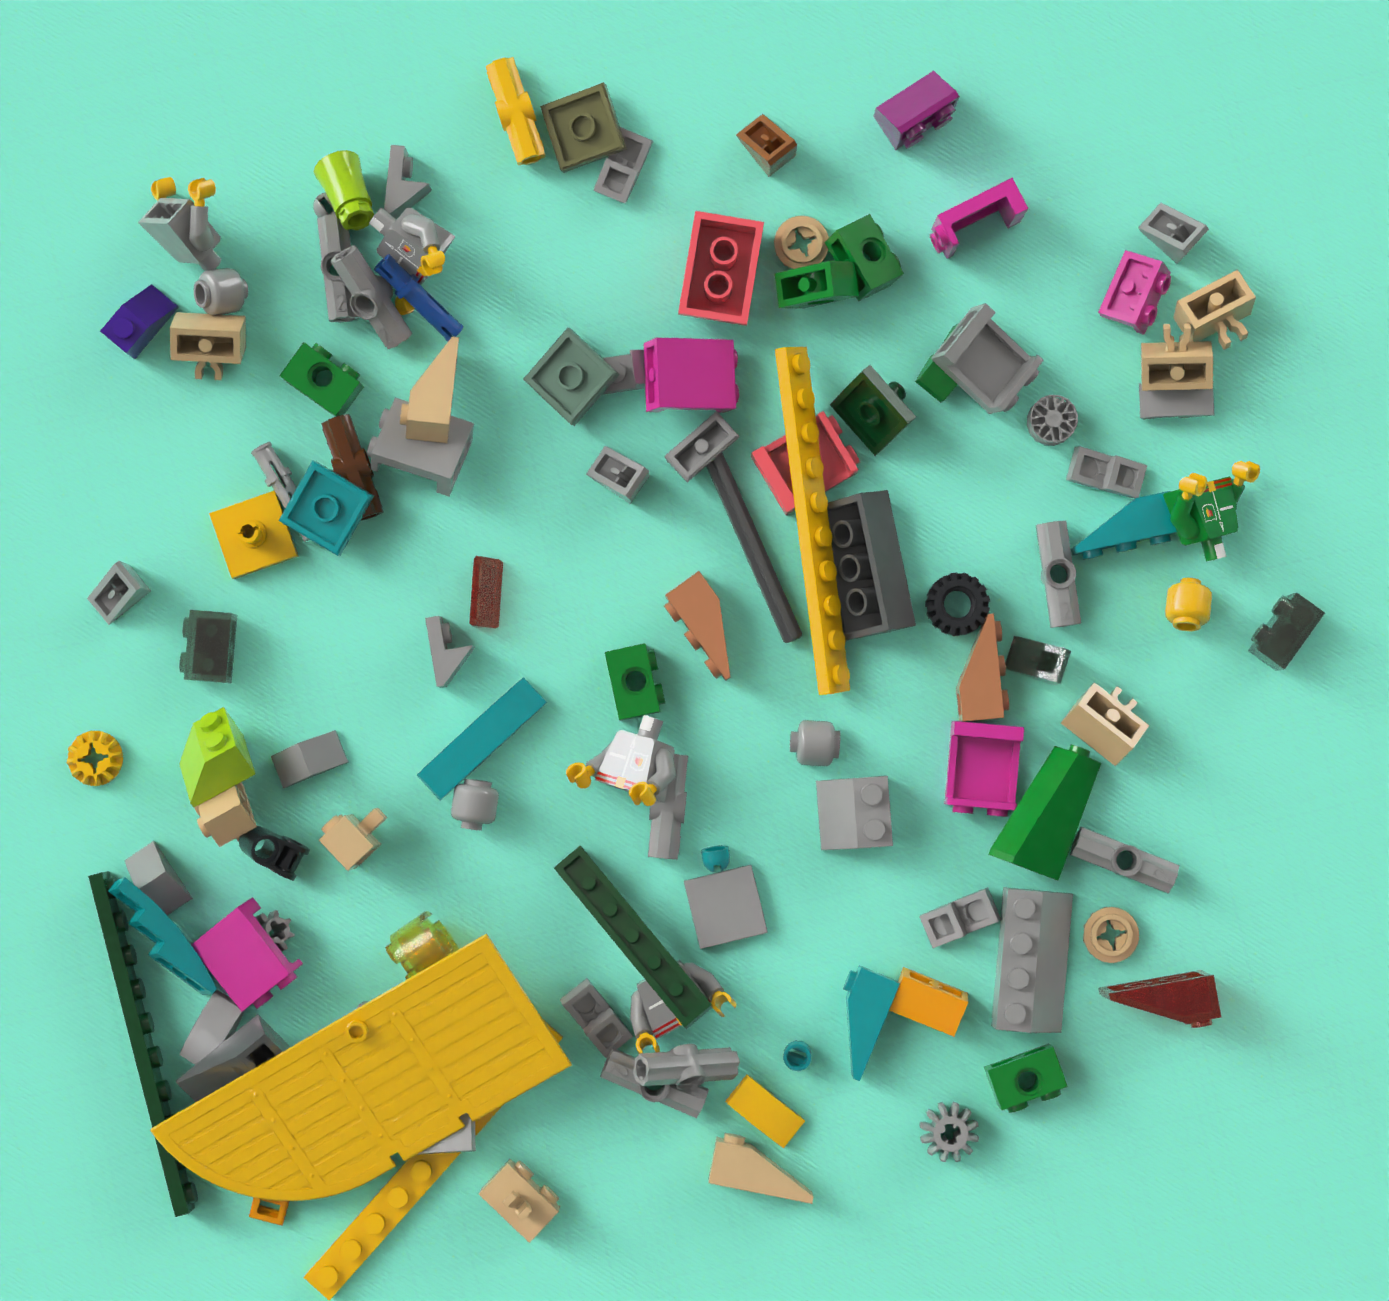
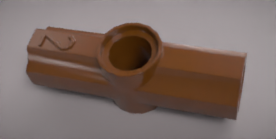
[321,414,384,521]

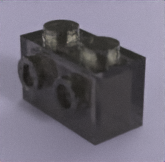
[1248,592,1325,671]
[179,610,238,684]

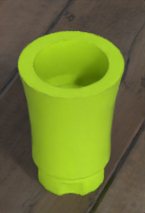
[314,150,374,231]

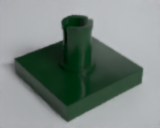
[830,365,916,456]

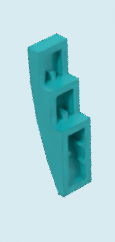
[417,677,547,801]
[108,877,217,995]

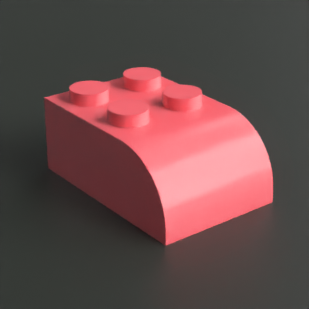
[678,211,764,326]

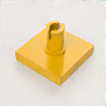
[209,491,299,579]

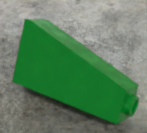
[988,744,1101,881]

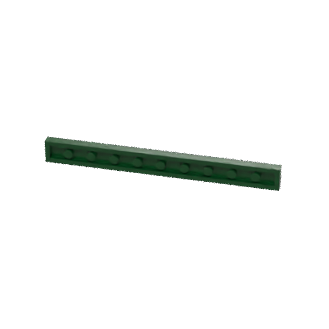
[88,871,198,1217]

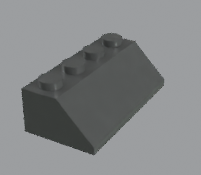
[827,490,916,641]

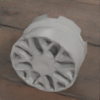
[1027,395,1078,446]

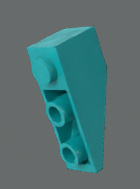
[1071,491,1177,560]

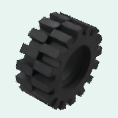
[925,572,990,636]

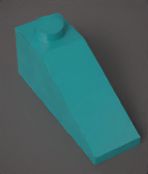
[843,965,900,1081]

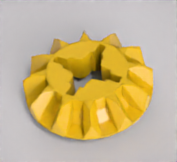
[66,731,123,786]

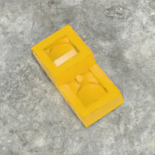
[725,1074,805,1148]

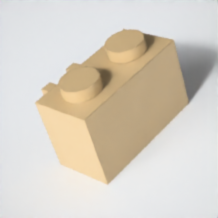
[1173,270,1256,350]
[170,312,246,380]
[1141,323,1213,391]
[1061,682,1150,766]
[194,782,257,847]
[319,808,387,871]
[479,1159,560,1243]

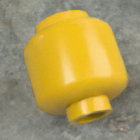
[1165,578,1212,631]

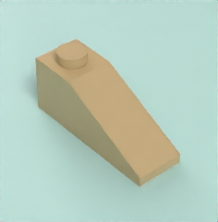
[400,337,459,443]
[708,1133,813,1204]

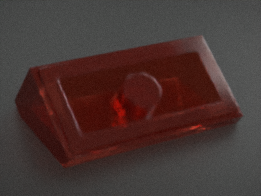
[469,556,503,629]

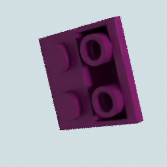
[873,71,960,150]

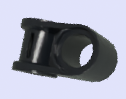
[239,825,310,881]

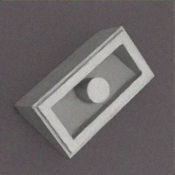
[665,411,739,482]

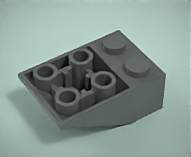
[176,1014,290,1102]

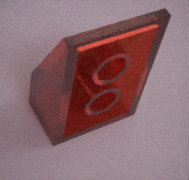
[1098,970,1221,1028]

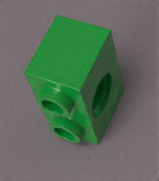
[825,214,904,302]
[775,261,859,309]
[279,342,364,417]
[605,643,665,721]
[984,1043,1068,1113]

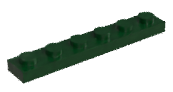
[554,846,713,1029]

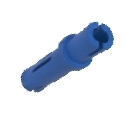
[374,254,463,342]

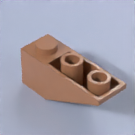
[664,571,730,681]
[956,613,1009,722]

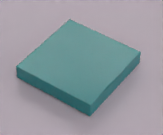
[279,460,374,556]

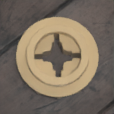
[774,216,829,269]
[1083,907,1139,963]

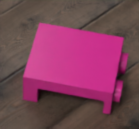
[930,178,1028,259]
[644,337,739,413]
[944,721,1024,817]
[191,897,303,1012]

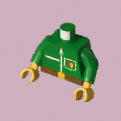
[1163,461,1260,562]

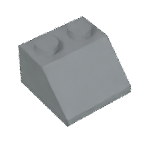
[816,776,893,850]

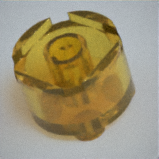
[385,911,459,980]

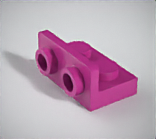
[1098,250,1171,335]

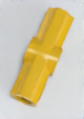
[486,57,546,166]

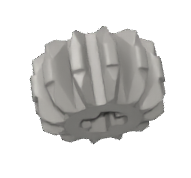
[920,1102,979,1162]

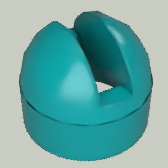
[701,845,730,872]
[783,1040,811,1071]

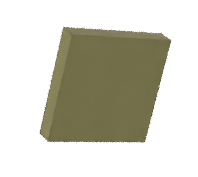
[540,82,627,173]

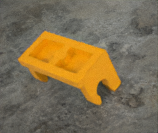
[889,967,969,1037]

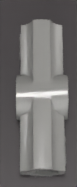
[317,214,359,322]
[330,245,412,349]
[1036,521,1081,628]
[648,754,688,860]
[1070,827,1179,894]
[633,1044,740,1090]
[600,1048,709,1118]

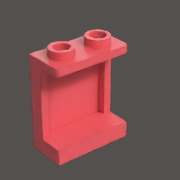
[751,411,860,515]

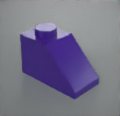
[100,284,179,359]

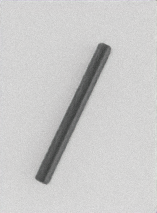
[706,453,802,643]

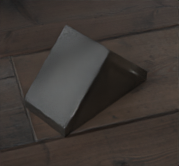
[1005,636,1071,685]

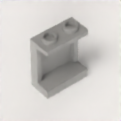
[931,303,1043,414]
[367,398,474,497]

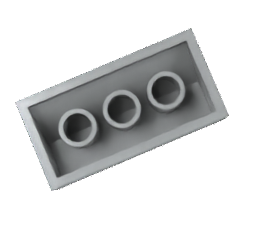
[991,887,1073,1033]

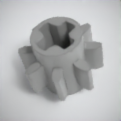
[255,910,295,952]

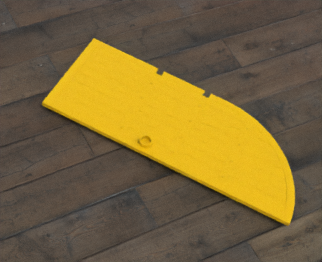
[150,933,572,1201]

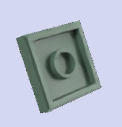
[523,328,620,426]

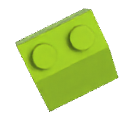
[179,707,256,808]

